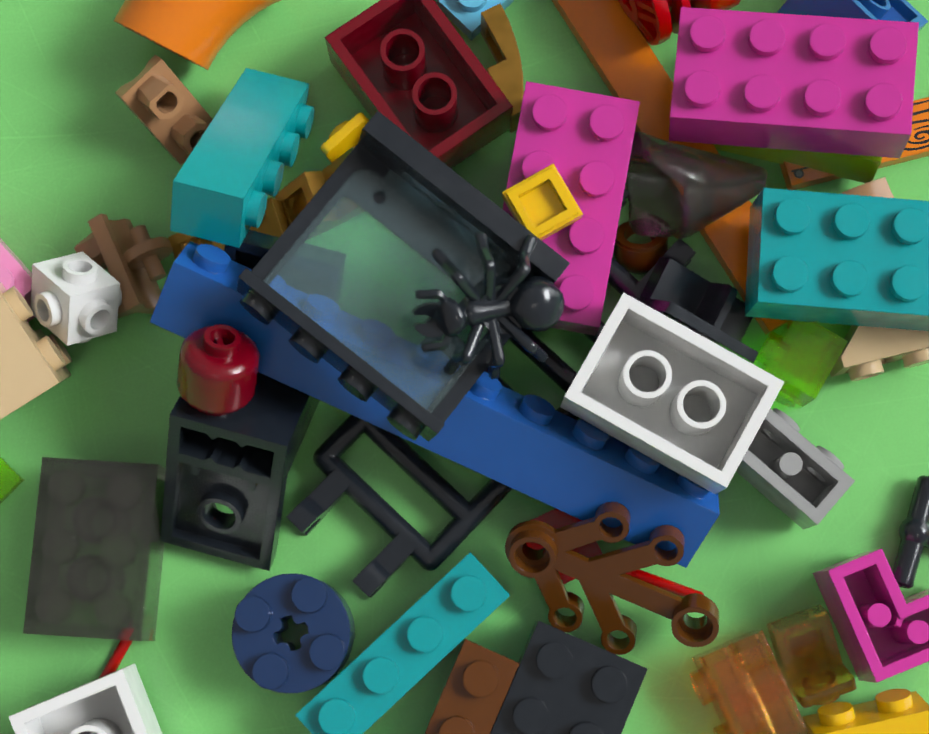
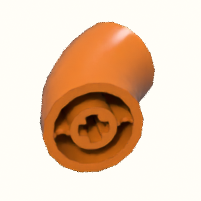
[113,0,281,70]

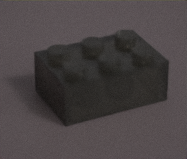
[23,457,166,641]

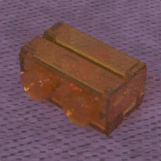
[689,630,809,734]

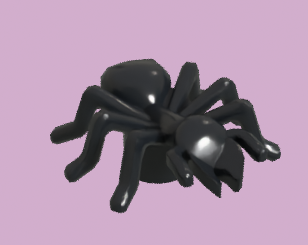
[412,231,565,379]

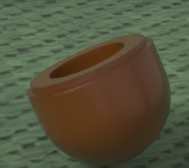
[613,219,668,274]

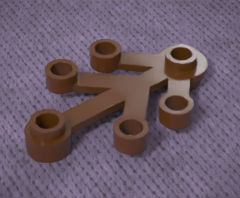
[505,502,719,655]

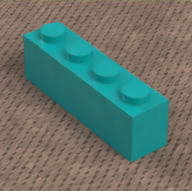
[170,68,315,248]
[295,552,510,734]

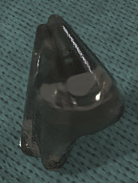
[625,131,767,239]

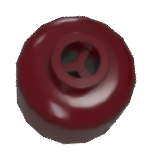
[177,324,260,416]

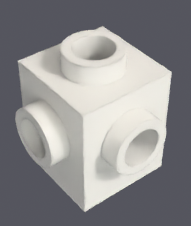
[31,251,122,346]

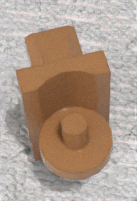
[115,55,213,165]
[74,214,173,318]

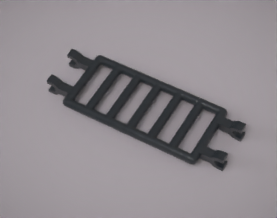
[286,188,696,598]

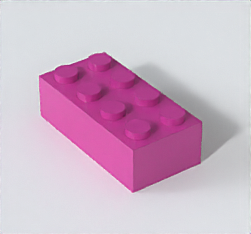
[669,7,919,158]
[502,81,640,336]

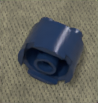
[232,574,355,693]

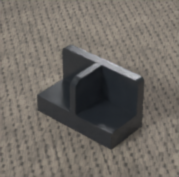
[638,257,758,363]

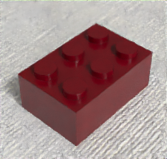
[325,0,513,169]

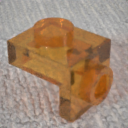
[767,604,857,708]

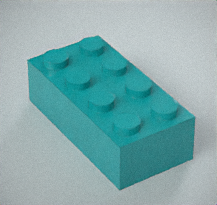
[744,188,929,331]

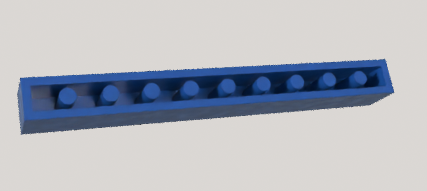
[150,241,720,568]

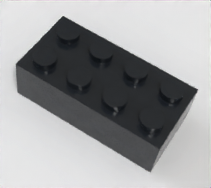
[490,621,648,734]

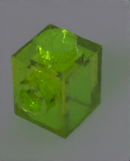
[755,320,848,407]

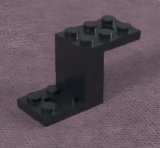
[160,229,346,571]

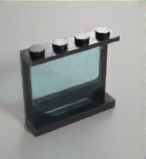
[237,111,570,442]

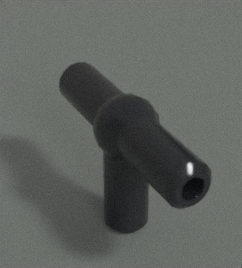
[892,475,929,589]

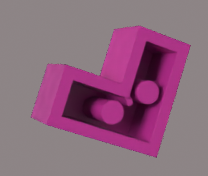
[813,548,929,683]

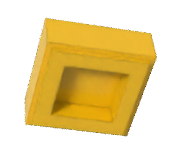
[502,163,583,240]

